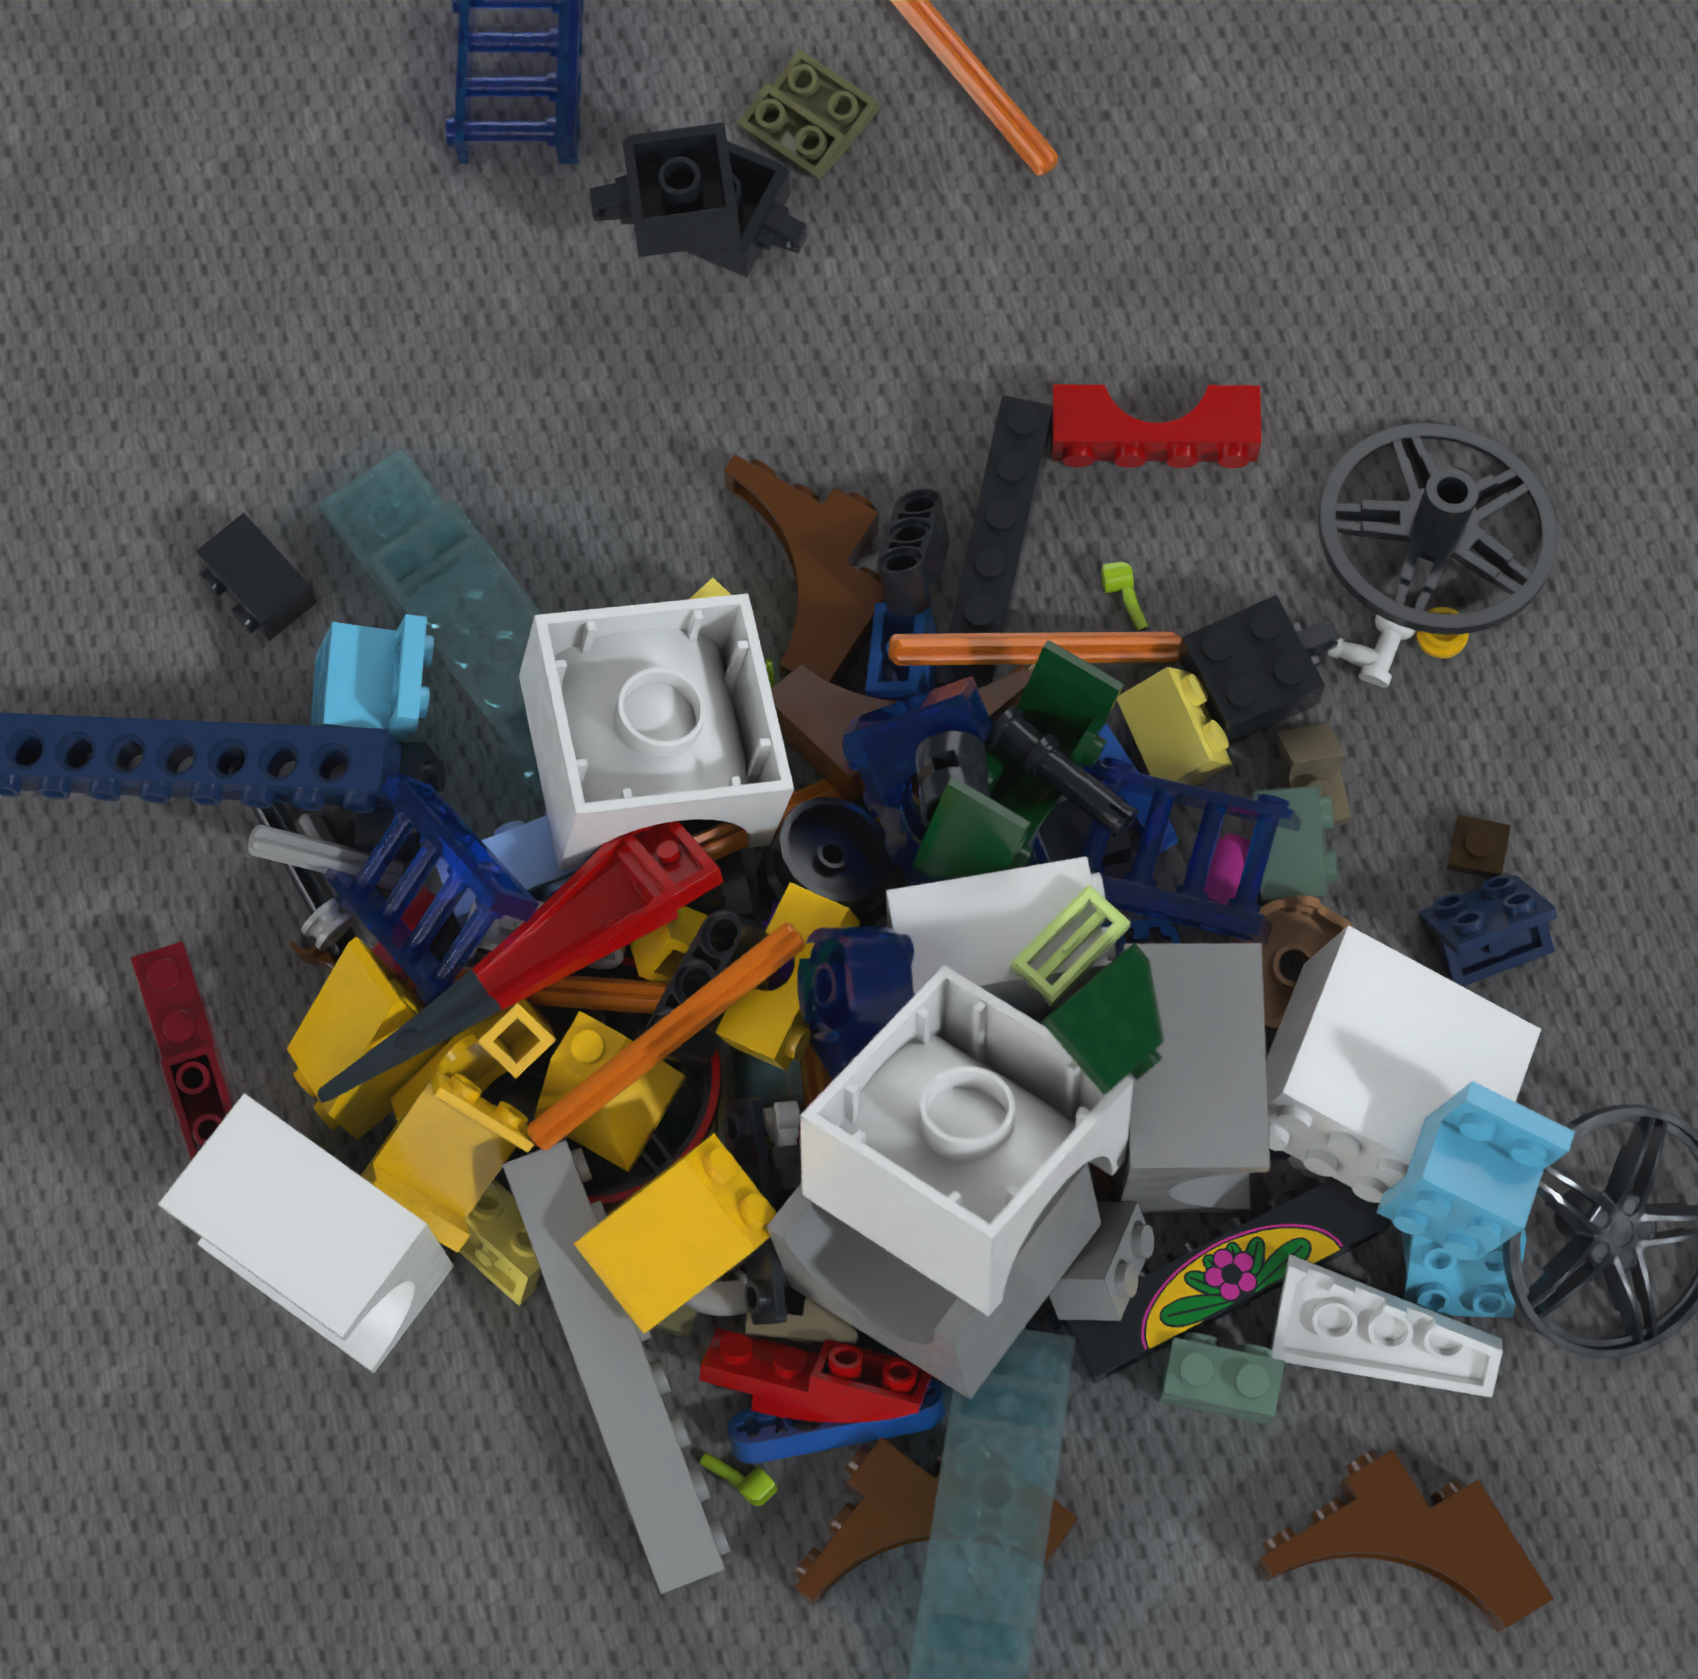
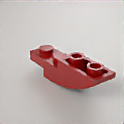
[699,1328,932,1423]

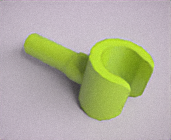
[1101,561,1149,632]
[700,1452,778,1507]

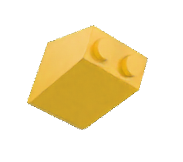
[287,936,449,1140]
[574,1134,777,1334]

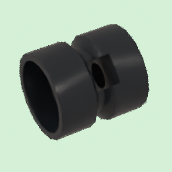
[915,731,991,829]

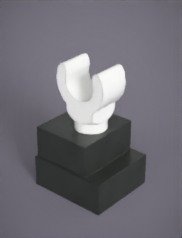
[762,1100,802,1199]

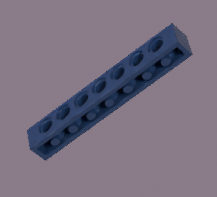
[0,713,403,813]

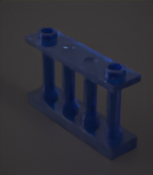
[446,0,584,164]
[1081,757,1302,946]
[324,771,539,1004]

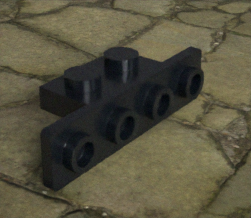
[724,1097,790,1325]

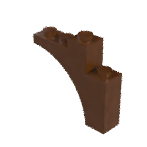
[724,454,885,686]
[771,664,1031,803]
[793,1434,1078,1607]
[1256,1449,1554,1633]

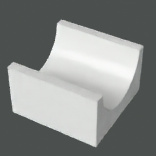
[519,593,794,870]
[800,965,1133,1317]
[158,1093,454,1373]

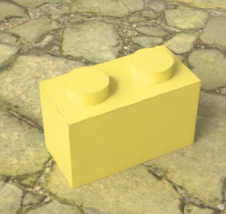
[1117,667,1232,794]

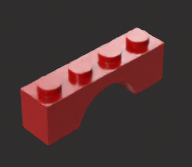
[1051,384,1262,468]

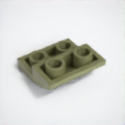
[737,49,881,180]

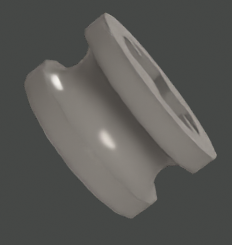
[301,898,355,951]

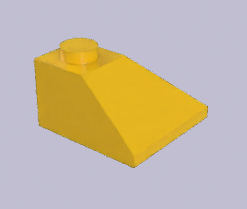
[534,1011,686,1173]

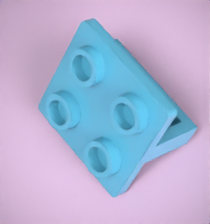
[1401,1230,1527,1318]

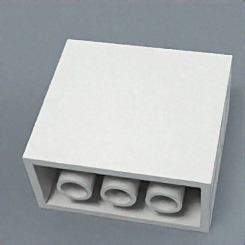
[886,857,1116,1022]
[1266,925,1541,1203]

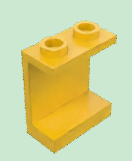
[361,1069,534,1253]

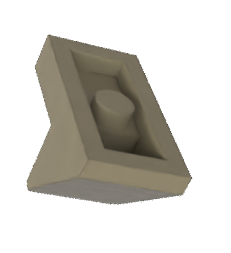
[1276,723,1352,826]
[745,1296,858,1348]

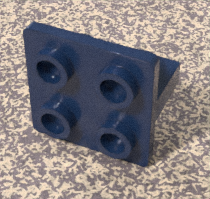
[1419,875,1557,987]

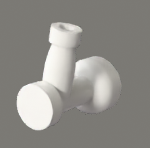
[1327,615,1416,688]

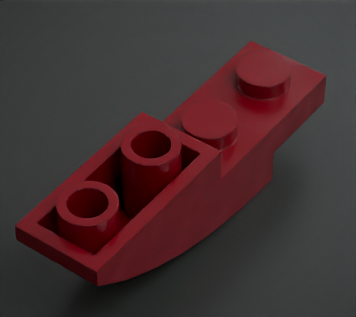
[130,941,235,1161]

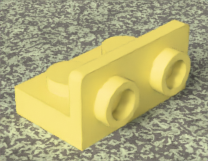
[459,1179,541,1306]

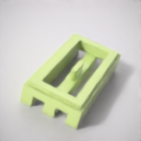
[1010,884,1131,1007]

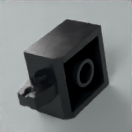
[589,122,741,257]
[685,141,808,277]
[1179,595,1340,745]

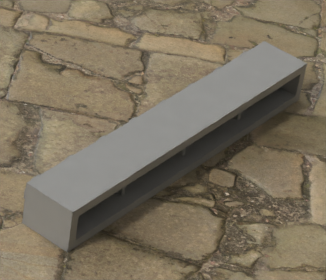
[502,1140,731,1594]

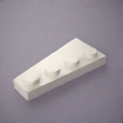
[1270,1254,1503,1397]

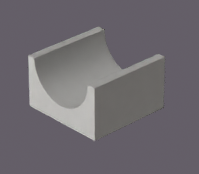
[1116,943,1270,1213]
[767,1162,1101,1399]

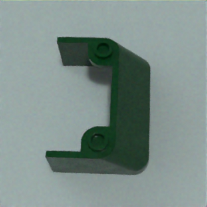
[912,640,1124,879]
[1039,943,1164,1095]

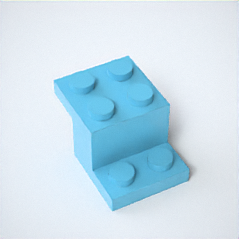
[309,614,434,742]
[1376,1081,1575,1262]

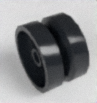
[757,797,893,919]

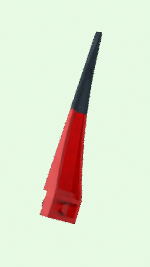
[317,821,724,1103]

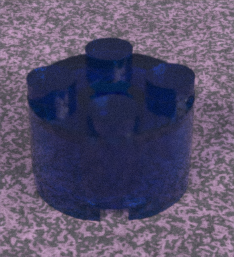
[797,926,916,1043]

